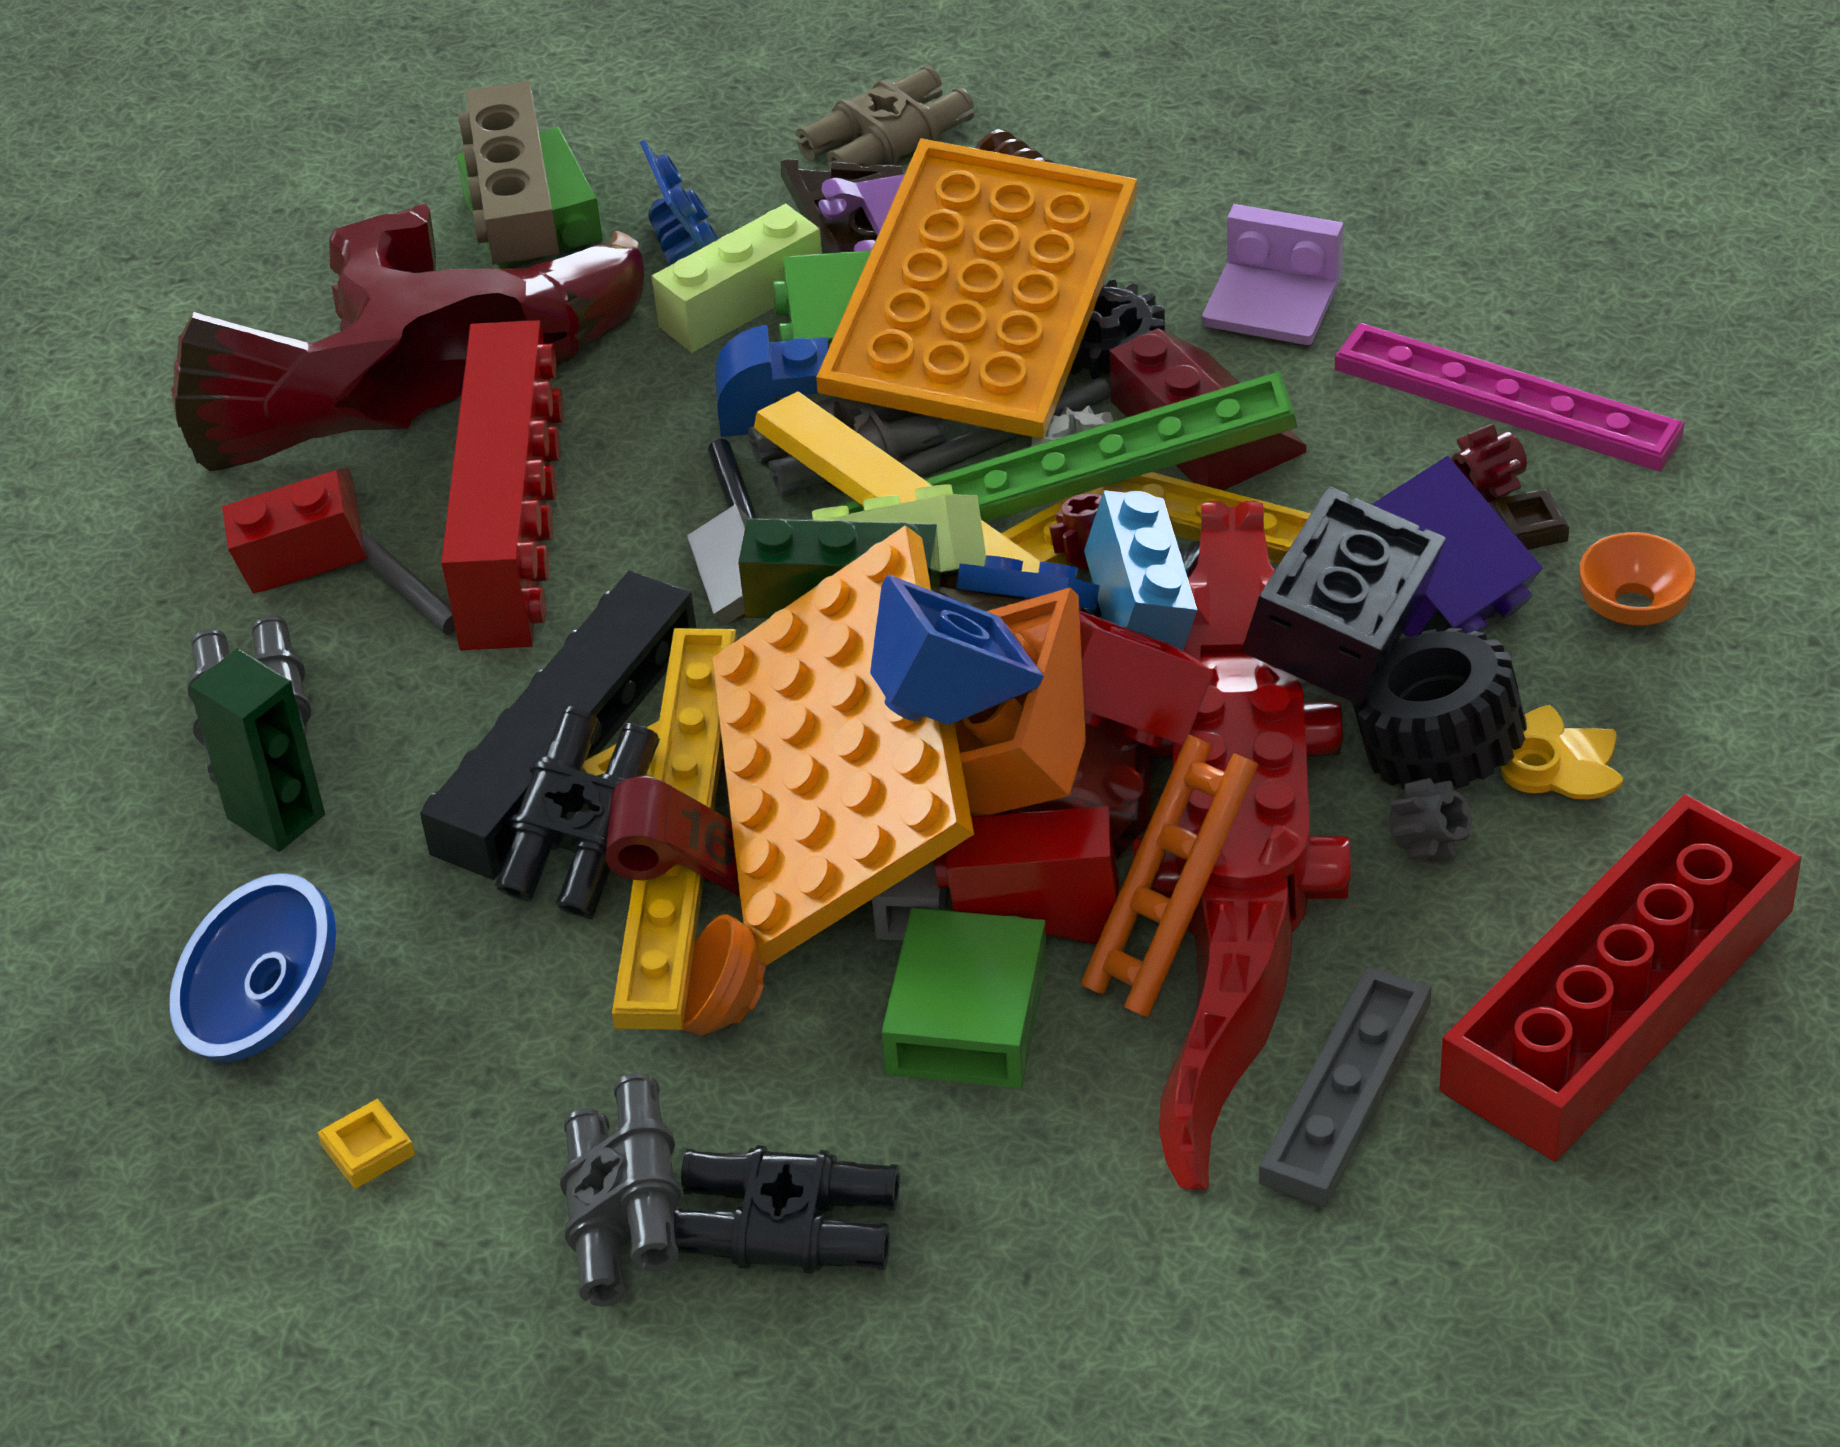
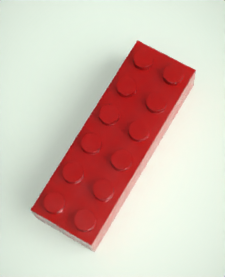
[441,320,564,651]
[1439,794,1802,1162]

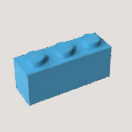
[1084,490,1197,650]

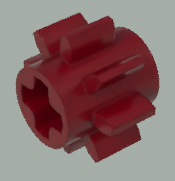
[1451,424,1527,503]
[1049,493,1102,570]

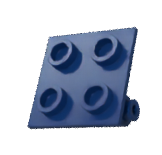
[640,139,719,266]

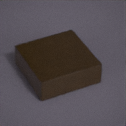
[1490,488,1569,550]

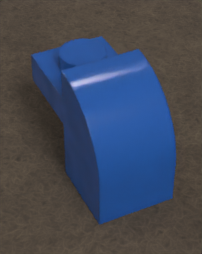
[715,325,828,437]

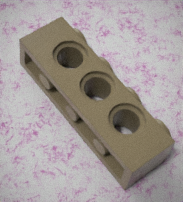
[458,80,559,265]

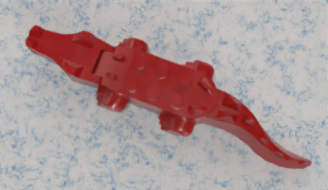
[1133,501,1351,1190]

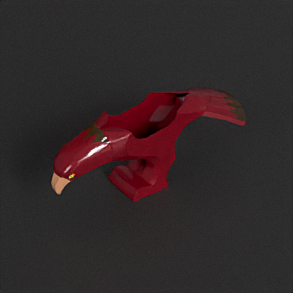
[171,203,644,471]

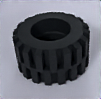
[1352,628,1527,790]

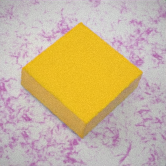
[317,1098,415,1189]

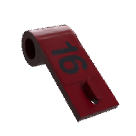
[605,776,740,897]

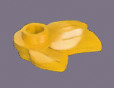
[1500,705,1623,800]

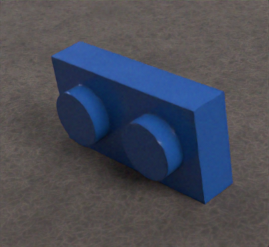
[956,555,1100,610]

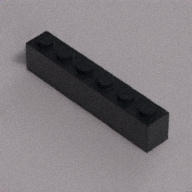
[420,570,697,880]

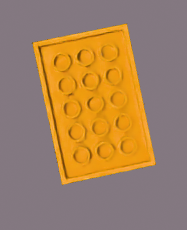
[816,138,1137,439]
[712,525,974,966]

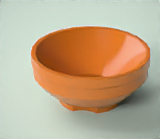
[1579,532,1695,627]
[680,914,766,1036]

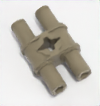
[796,65,975,171]

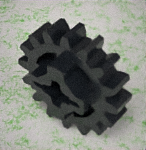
[1069,279,1166,379]

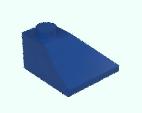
[870,574,1044,725]

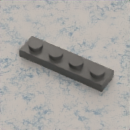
[1259,966,1432,1208]

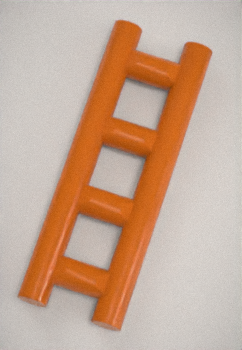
[1080,734,1258,1017]

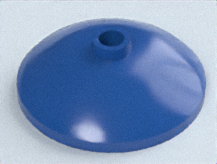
[170,873,336,1062]

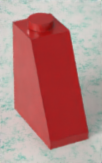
[935,806,1120,944]

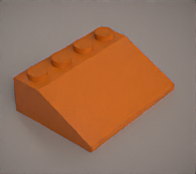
[955,587,1086,817]

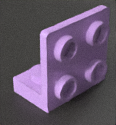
[1202,204,1344,345]

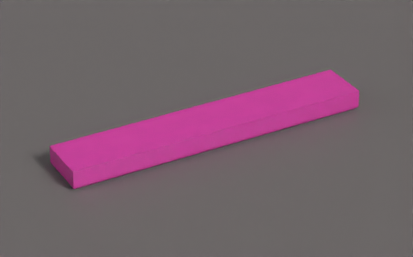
[1335,323,1685,472]

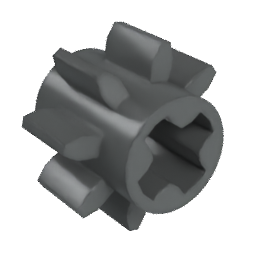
[1389,778,1472,862]

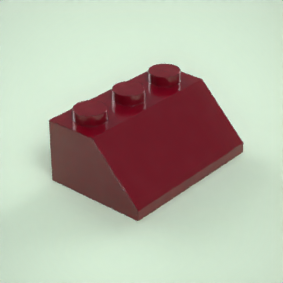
[1109,328,1307,491]

